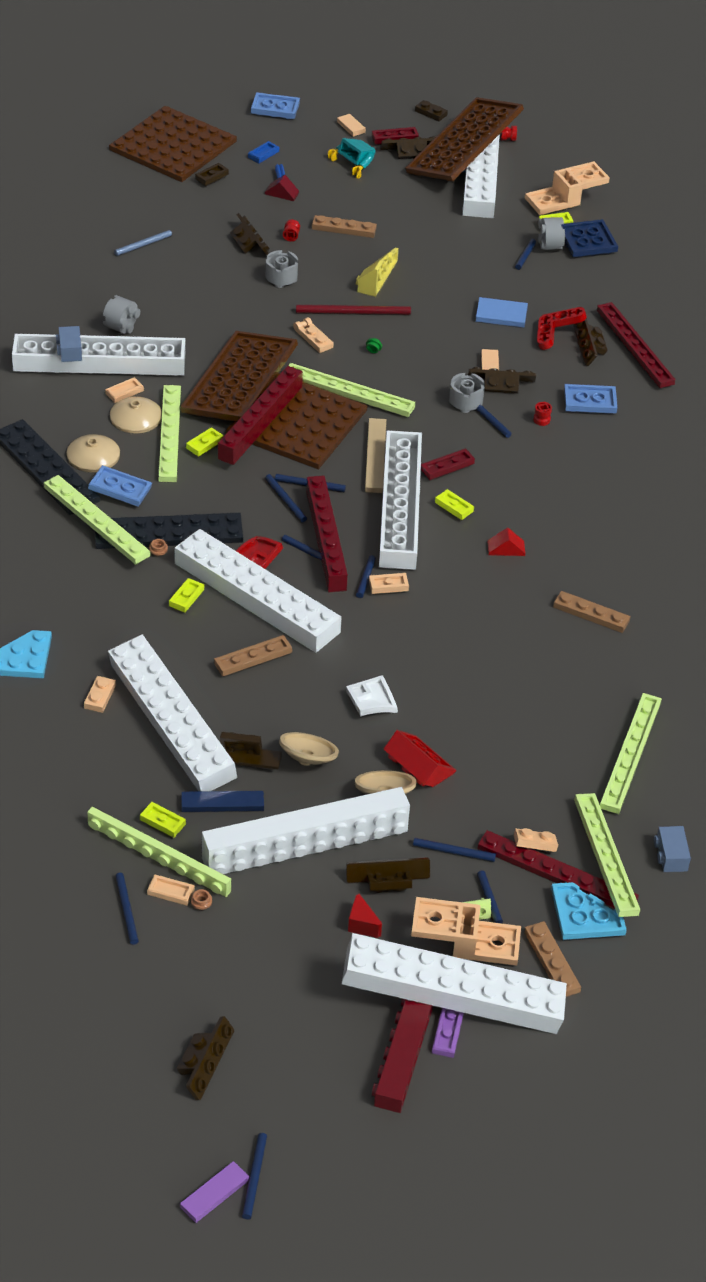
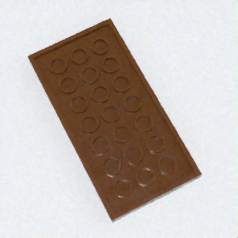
[405,97,524,181]
[180,331,298,422]

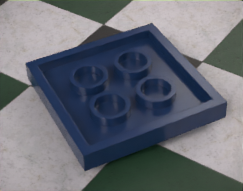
[561,219,618,257]

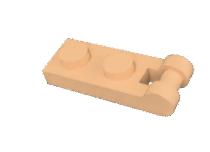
[293,317,333,353]

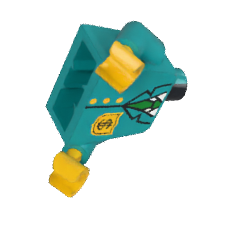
[328,138,376,179]

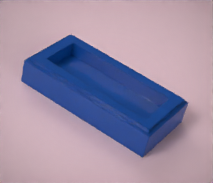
[248,141,280,163]

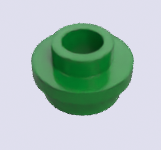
[366,338,382,353]

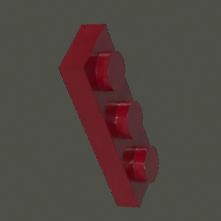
[372,127,419,144]
[420,448,475,480]

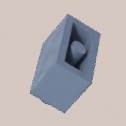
[56,326,82,362]
[654,826,691,872]

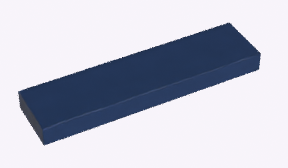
[182,791,264,812]

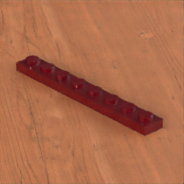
[597,302,675,388]
[477,830,639,908]

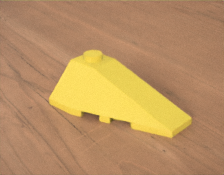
[356,247,398,297]

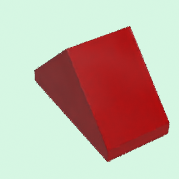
[488,527,525,556]
[348,894,382,938]

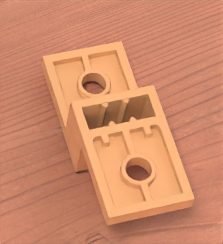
[525,161,610,215]
[411,897,521,966]

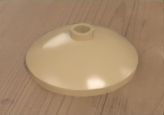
[110,397,162,433]
[67,434,120,472]
[279,732,339,766]
[355,770,416,795]

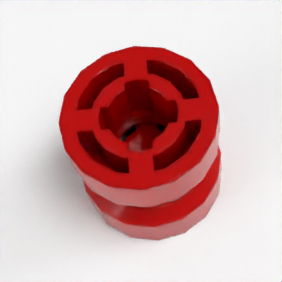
[501,126,517,141]
[283,219,300,242]
[533,402,552,426]

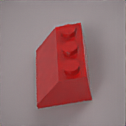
[384,730,456,787]

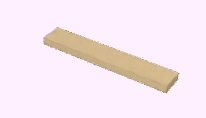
[365,418,386,493]

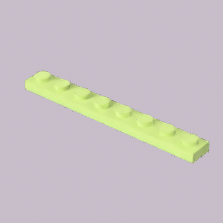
[289,363,415,417]
[159,385,181,482]
[44,475,150,565]
[600,693,662,814]
[574,793,640,917]
[87,807,231,897]

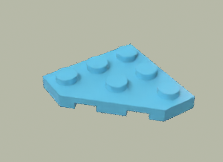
[0,630,52,678]
[551,882,627,940]

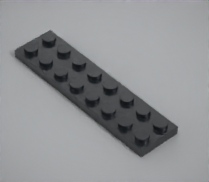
[0,419,100,515]
[95,513,243,549]

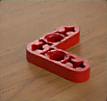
[537,307,587,350]

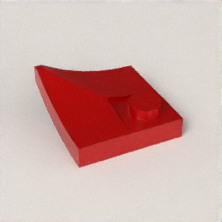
[236,536,283,569]

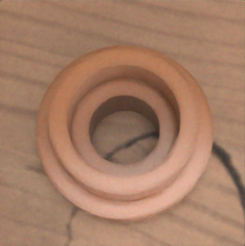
[149,539,168,556]
[191,889,212,910]

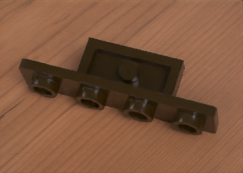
[380,136,435,159]
[230,213,270,255]
[573,318,608,366]
[468,367,536,394]
[220,732,282,769]
[346,857,430,892]
[177,1016,234,1100]

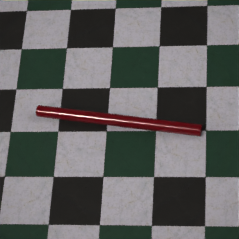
[296,305,411,315]

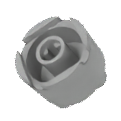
[538,217,565,250]
[265,250,298,288]
[103,295,141,334]
[449,373,485,413]

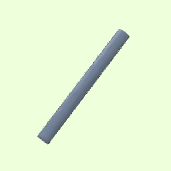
[114,230,172,256]

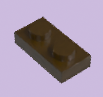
[415,100,448,121]
[195,163,229,186]

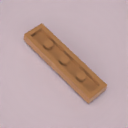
[312,215,377,238]
[553,591,630,633]
[214,635,292,677]
[524,921,581,997]

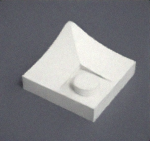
[346,675,398,716]

